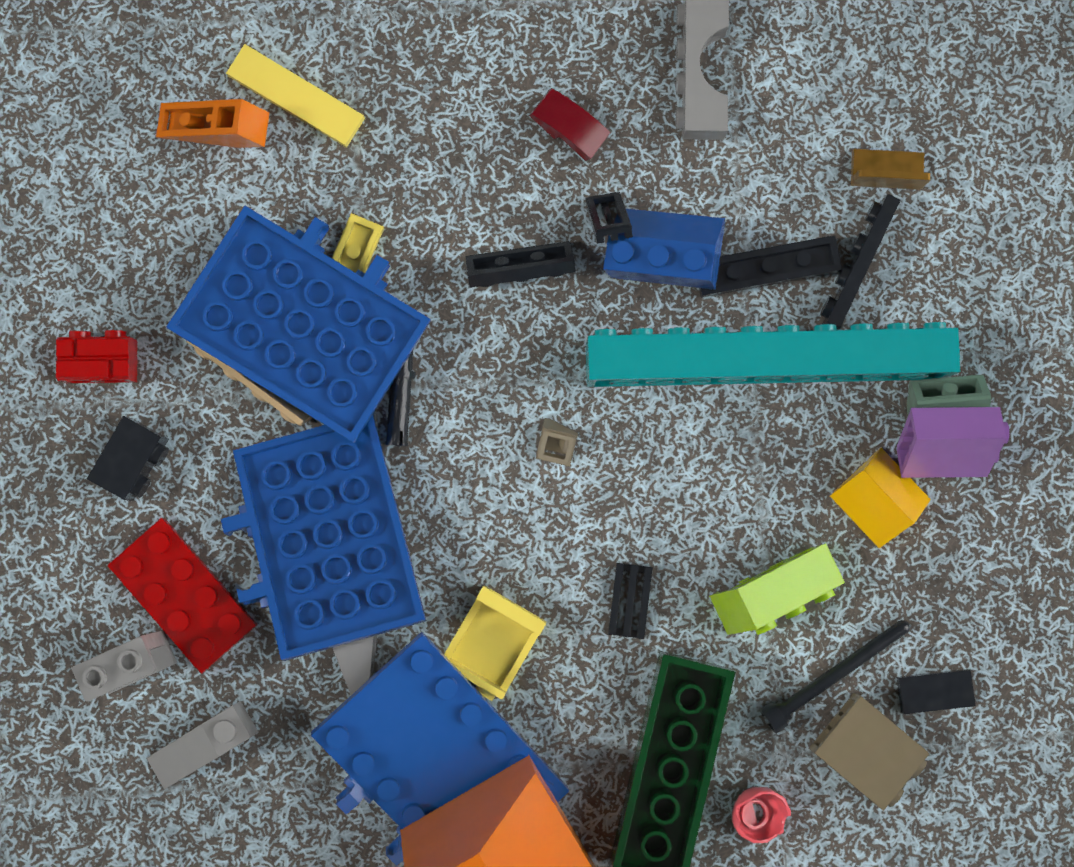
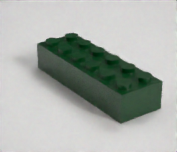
[609,651,736,867]

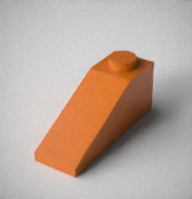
[156,99,269,148]

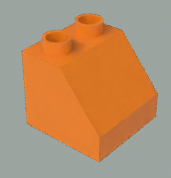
[400,755,596,867]

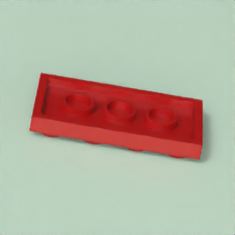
[107,518,258,674]

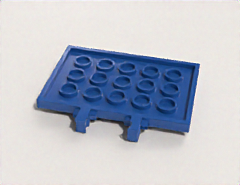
[166,205,431,443]
[221,414,427,661]
[311,632,569,866]

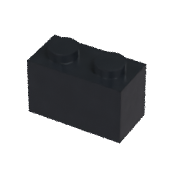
[87,416,169,501]

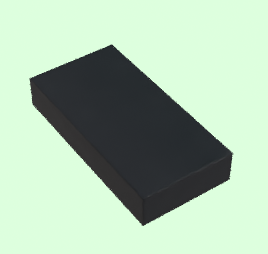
[896,669,976,714]

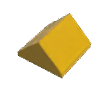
[830,447,931,548]

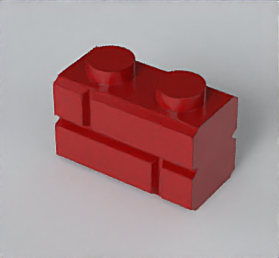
[56,330,137,384]

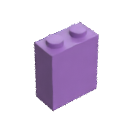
[897,407,1009,478]

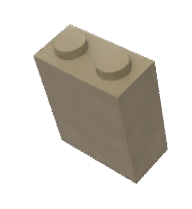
[809,693,930,811]

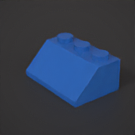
[603,209,725,290]

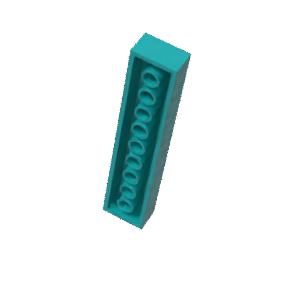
[586,322,961,387]

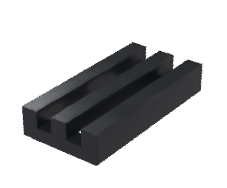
[585,192,633,244]
[608,563,653,639]

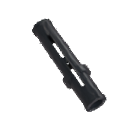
[385,349,416,447]

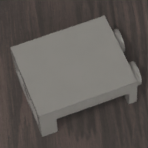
[71,631,177,701]

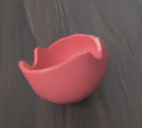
[732,786,791,843]

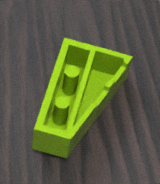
[709,543,845,635]

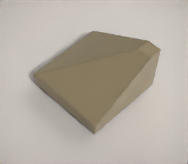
[535,418,578,467]

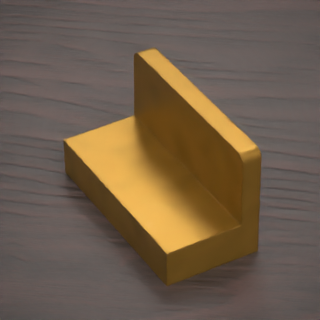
[851,149,931,190]

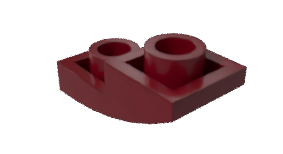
[529,88,611,161]

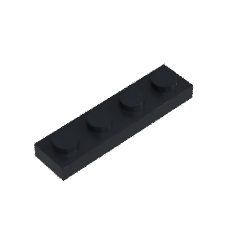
[820,194,901,330]
[699,235,842,298]

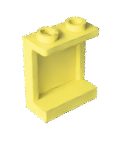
[444,585,546,701]

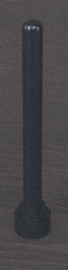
[759,620,910,734]

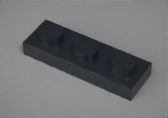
[465,241,576,288]

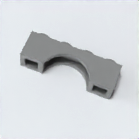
[675,0,729,140]

